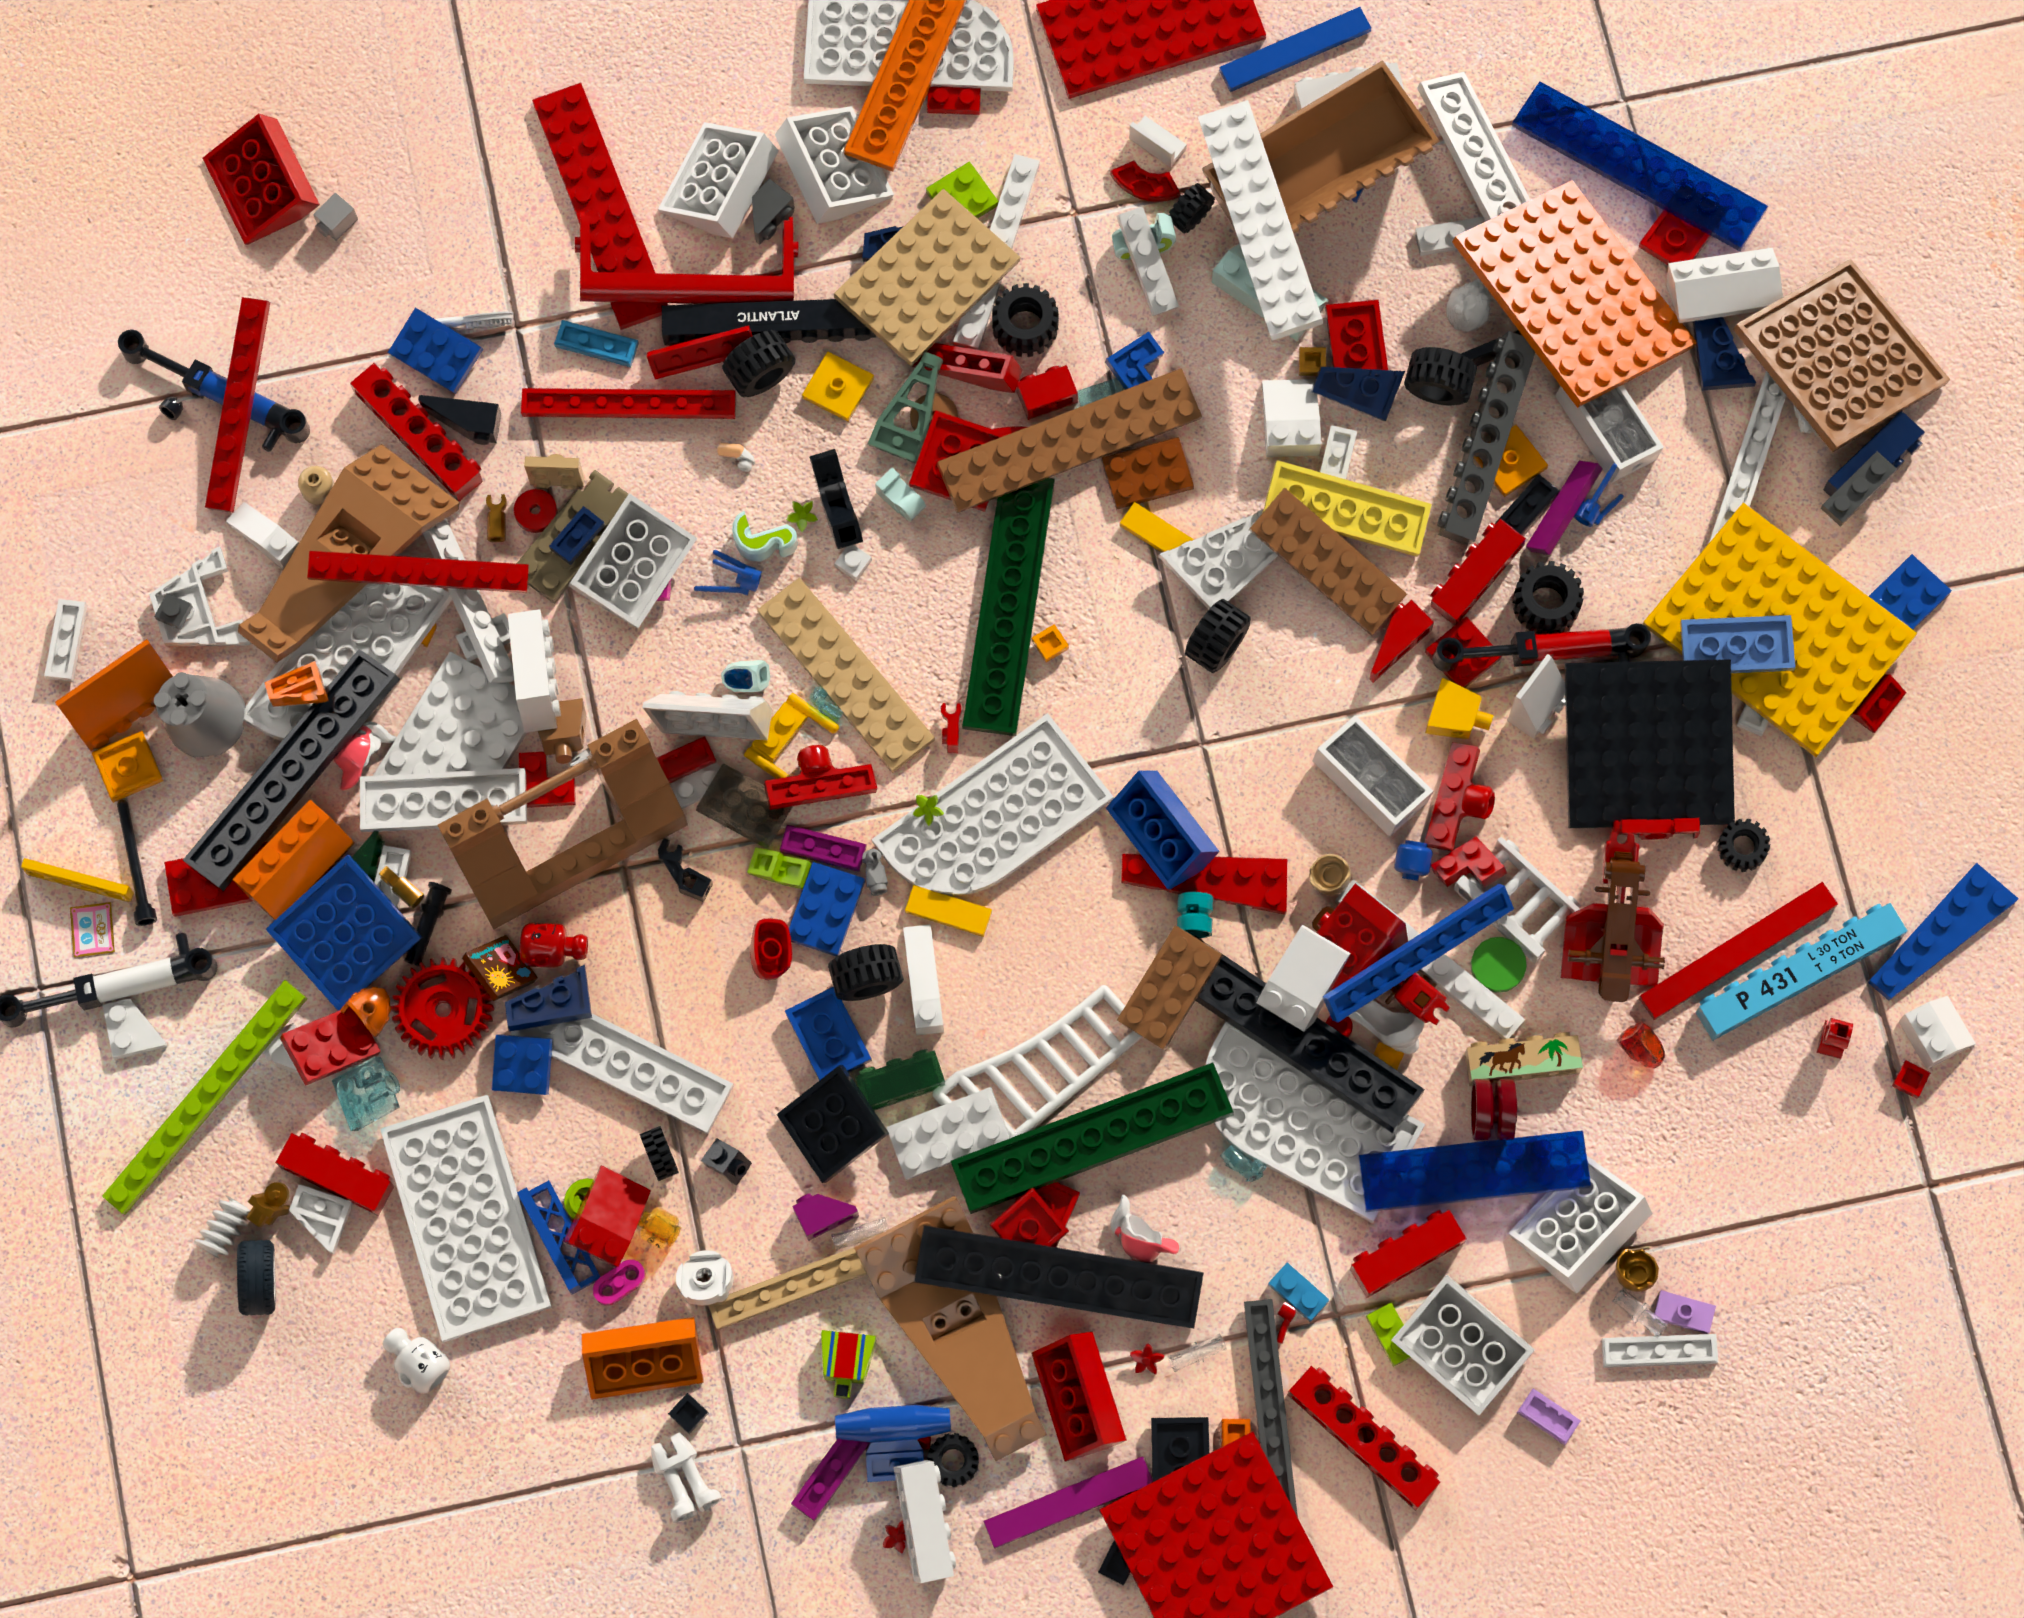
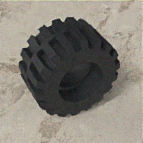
[992,283,1059,357]
[722,330,796,397]
[1404,347,1477,406]
[1512,561,1584,634]
[1185,599,1251,673]
[828,944,904,1001]

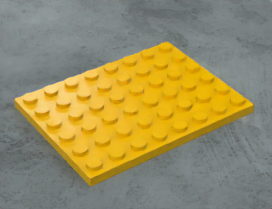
[1642,503,1917,757]

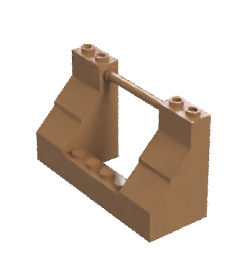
[437,719,688,930]

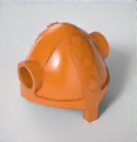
[340,987,391,1037]

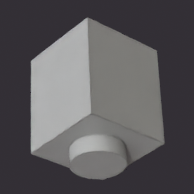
[313,193,358,241]

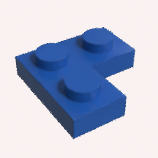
[1105,332,1164,390]

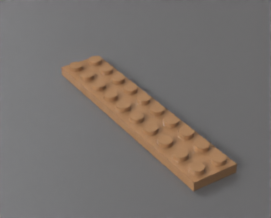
[936,368,1202,513]

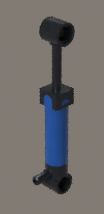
[118,329,310,452]

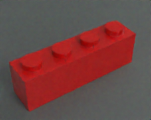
[1430,519,1526,625]
[275,1133,395,1216]
[1350,1210,1467,1298]

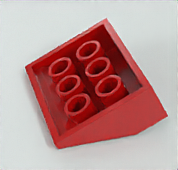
[202,113,320,245]

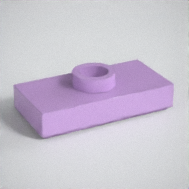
[1653,1290,1716,1334]
[1517,1388,1581,1445]

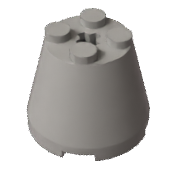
[154,672,246,757]

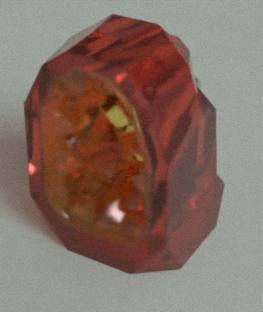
[1617,1022,1665,1069]

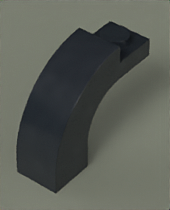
[809,449,863,549]

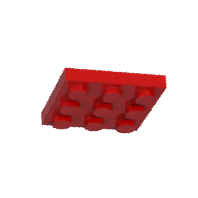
[909,410,1008,512]

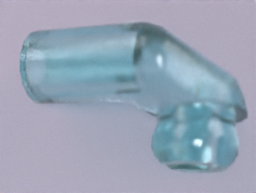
[809,686,843,722]

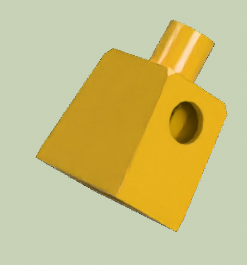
[1425,678,1494,739]

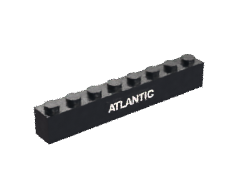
[662,299,876,346]

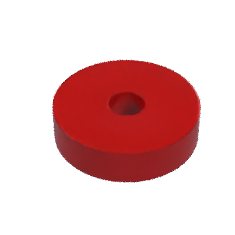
[514,489,558,533]

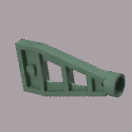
[868,352,944,464]

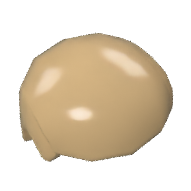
[1309,854,1351,896]

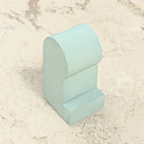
[875,467,926,522]

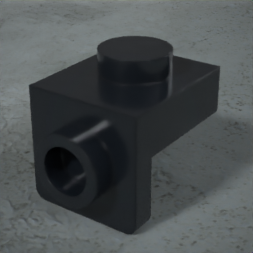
[701,1138,752,1185]

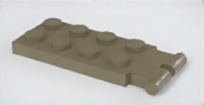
[516,470,628,604]

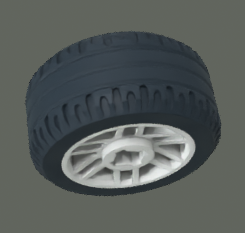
[237,1240,276,1316]

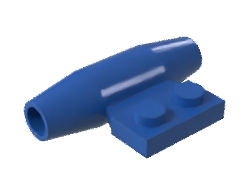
[835,1405,951,1482]

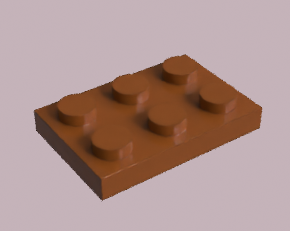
[1101,437,1194,510]

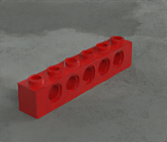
[350,363,483,502]
[1287,1366,1441,1511]

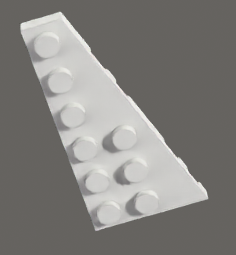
[1158,509,1278,610]

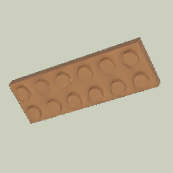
[1248,488,1407,636]

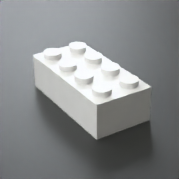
[508,609,561,733]

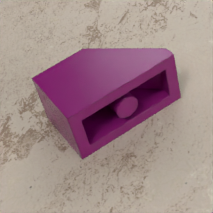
[792,1193,859,1241]

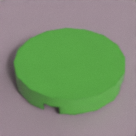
[1471,937,1527,993]

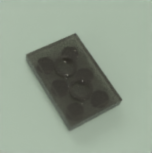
[696,763,794,849]

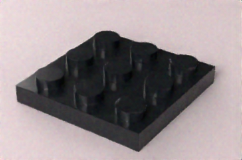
[776,1065,889,1183]

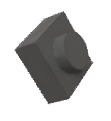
[154,593,193,630]

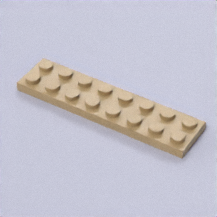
[757,577,935,773]

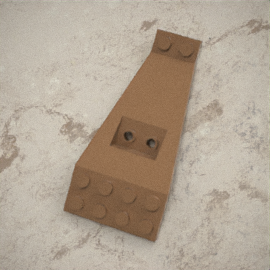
[238,444,460,663]

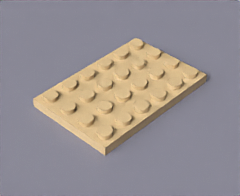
[834,189,1021,366]

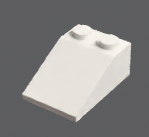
[1262,379,1321,457]
[1507,654,1565,739]
[1256,925,1351,1031]

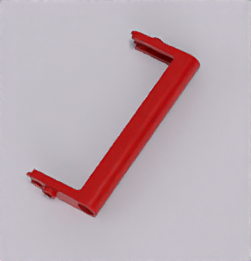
[575,212,799,304]

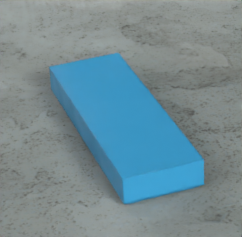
[554,320,639,367]

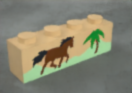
[1464,1032,1583,1086]

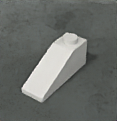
[226,502,299,570]

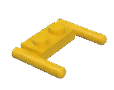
[744,693,839,779]

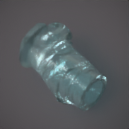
[1220,1144,1267,1182]

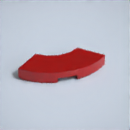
[1110,160,1181,202]

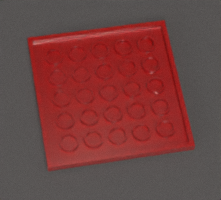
[1099,1432,1333,1618]

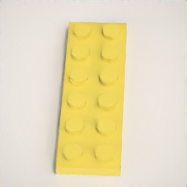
[1263,460,1432,557]

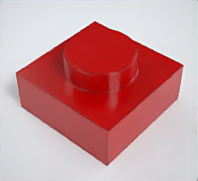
[1892,1060,1931,1099]

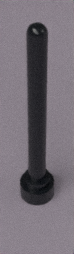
[117,800,157,926]

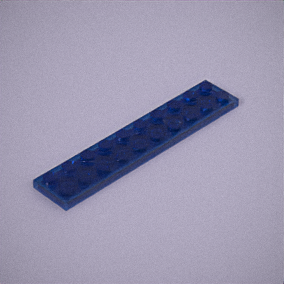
[1512,81,1768,252]

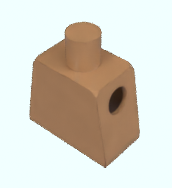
[538,698,586,764]

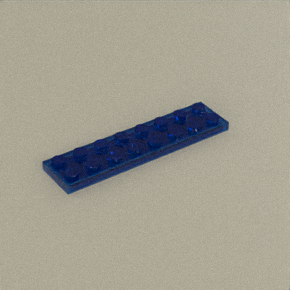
[1358,1130,1591,1212]

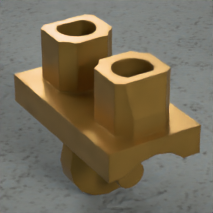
[246,1182,290,1227]

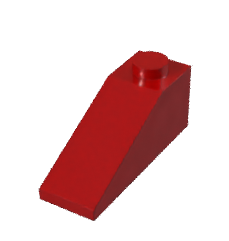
[1369,599,1434,683]

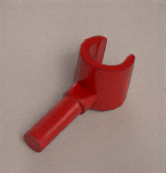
[1277,1302,1296,1344]

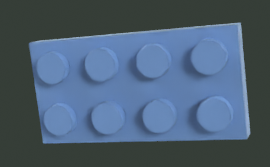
[1680,615,1795,673]

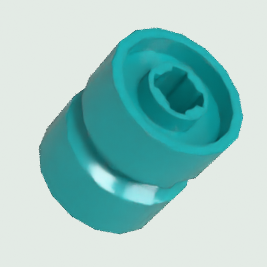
[1177,892,1213,938]

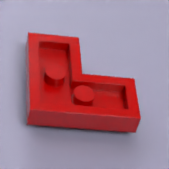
[519,751,576,808]
[1431,836,1507,888]

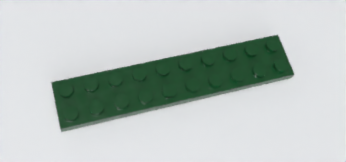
[962,478,1055,736]
[951,1062,1234,1214]

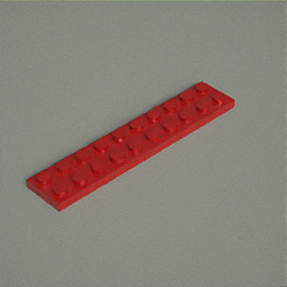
[532,83,668,330]

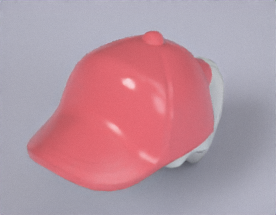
[333,721,396,790]
[1110,1195,1179,1263]

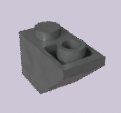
[752,178,795,245]

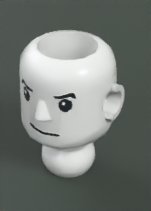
[383,1328,450,1393]

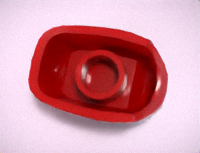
[750,918,792,981]

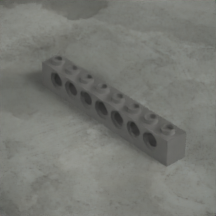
[1437,331,1535,546]

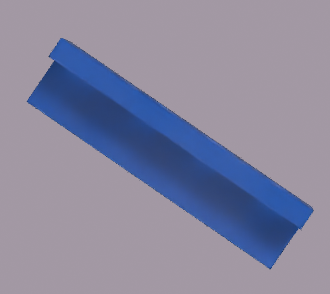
[517,1180,601,1295]

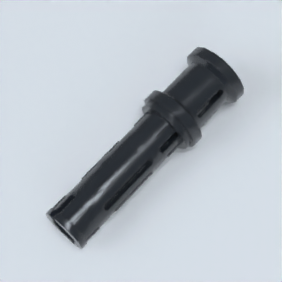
[404,882,452,967]

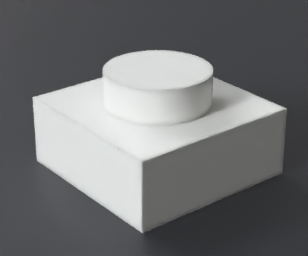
[834,545,872,581]

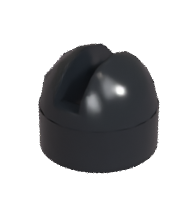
[159,396,183,420]

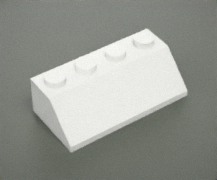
[1666,248,1783,323]

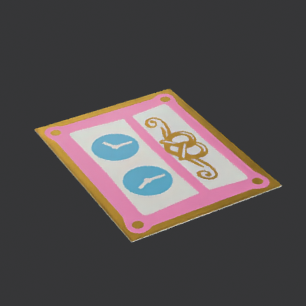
[70,902,115,958]

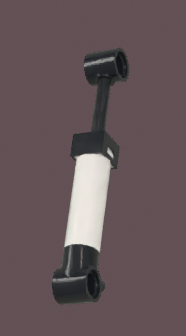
[0,932,217,1027]

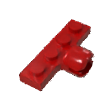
[1424,742,1495,852]
[764,745,877,810]

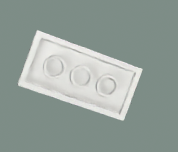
[886,1087,1010,1180]

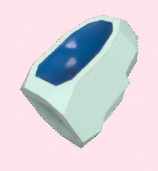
[721,660,770,692]

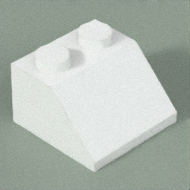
[1899,996,1976,1070]

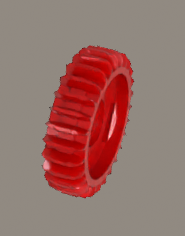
[391,957,494,1060]

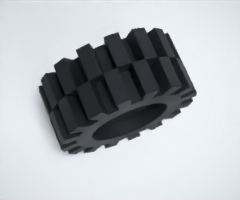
[1169,183,1215,234]
[1718,819,1771,872]
[639,1126,679,1181]
[927,1433,979,1487]

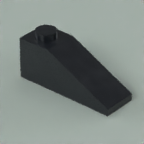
[418,395,502,445]

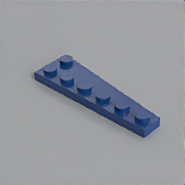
[1868,863,2019,1001]

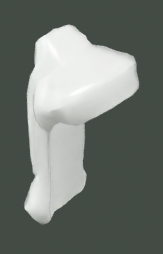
[1349,1000,1424,1054]

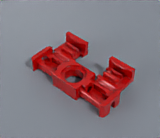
[1612,818,1700,840]

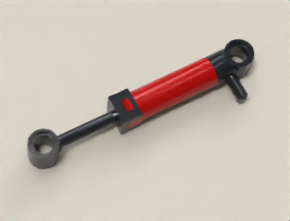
[1432,623,1651,672]

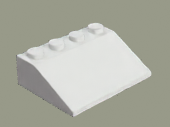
[774,106,894,224]
[658,122,779,239]
[568,493,697,628]
[642,691,772,740]
[1509,1154,1653,1294]
[1391,1275,1535,1415]

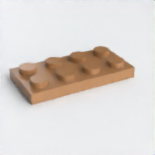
[1117,925,1223,1050]

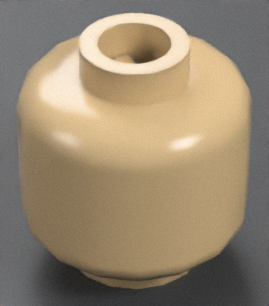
[298,466,334,505]

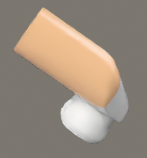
[717,442,755,472]

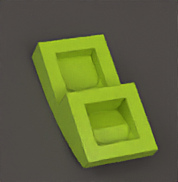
[747,847,812,889]

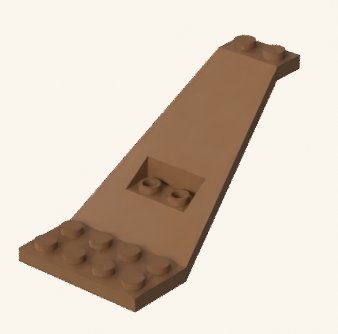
[854,1196,1047,1461]

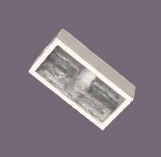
[1555,385,1664,483]
[1312,715,1433,837]

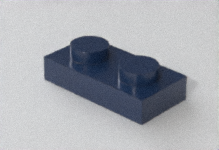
[549,506,605,565]

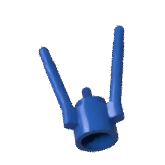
[1574,463,1624,527]
[694,550,762,596]

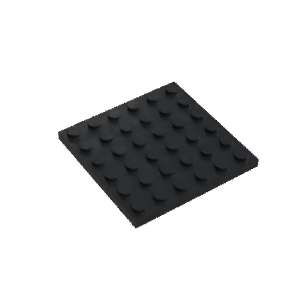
[1564,659,1735,828]

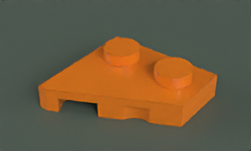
[264,661,329,707]

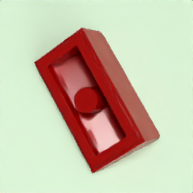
[1851,674,1907,733]

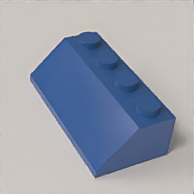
[1106,770,1220,889]

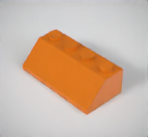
[233,800,355,920]
[581,1317,704,1400]

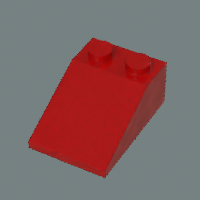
[563,1165,651,1267]

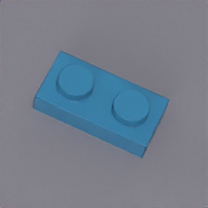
[1268,1262,1329,1322]

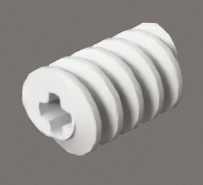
[194,1195,250,1259]

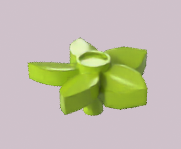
[786,501,818,532]
[912,795,944,826]

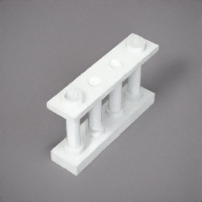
[1453,837,1581,964]

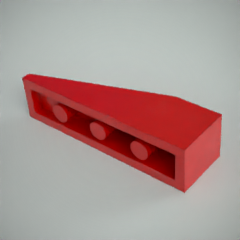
[912,343,1023,393]

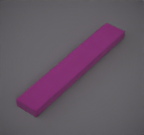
[984,1456,1153,1549]

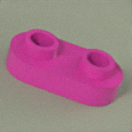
[593,1259,645,1306]

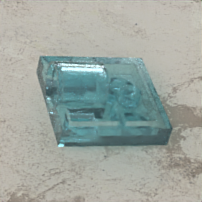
[332,1056,400,1131]

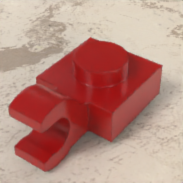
[941,703,962,753]

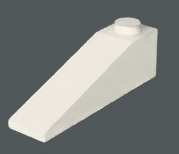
[903,924,944,1036]

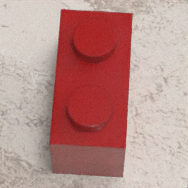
[1017,365,1078,420]

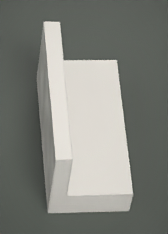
[1129,115,1187,168]

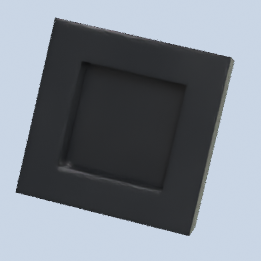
[668,1393,709,1434]

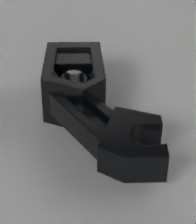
[658,838,713,902]

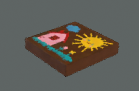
[462,935,538,1001]

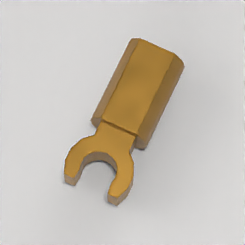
[486,494,507,542]
[379,866,424,909]

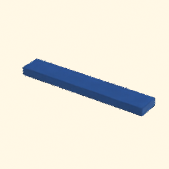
[1219,7,1372,92]

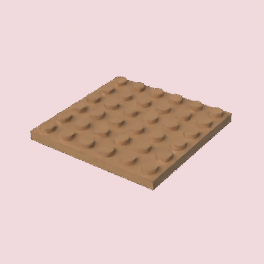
[1733,259,1950,452]

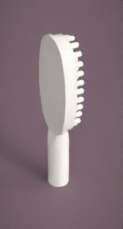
[436,311,514,329]

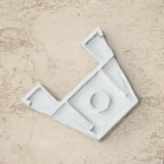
[149,546,251,646]

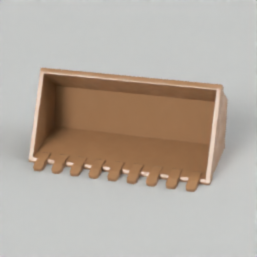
[1202,60,1440,234]

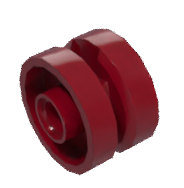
[1471,1079,1517,1141]

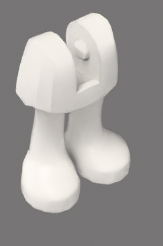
[651,1432,723,1523]

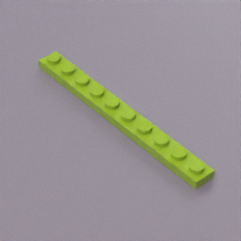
[102,980,308,1215]

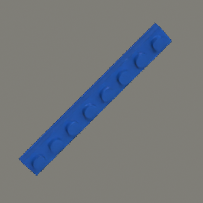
[1322,884,1514,1022]

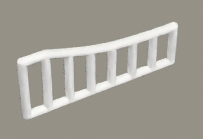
[932,985,1142,1138]

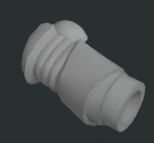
[862,849,888,896]

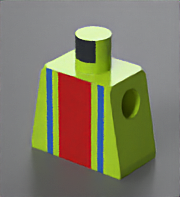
[821,1330,877,1399]

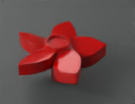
[1130,1343,1165,1375]
[883,1520,907,1554]

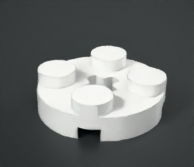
[676,1250,734,1306]

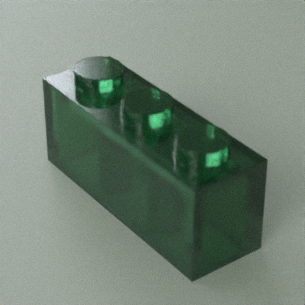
[855,1049,945,1111]

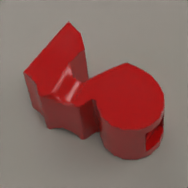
[1816,1018,1853,1059]

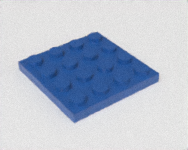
[266,855,423,1011]

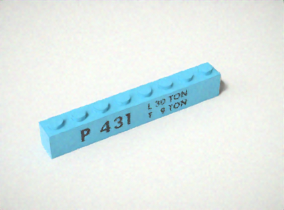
[1695,903,1908,1041]

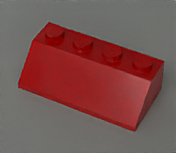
[1031,1331,1127,1462]

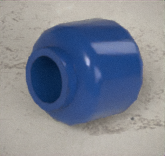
[1394,840,1433,881]

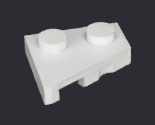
[102,998,167,1060]
[289,1184,353,1254]

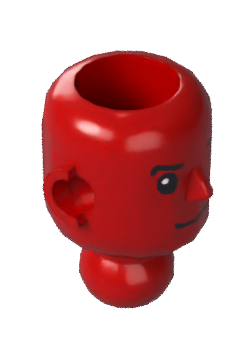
[520,922,588,968]

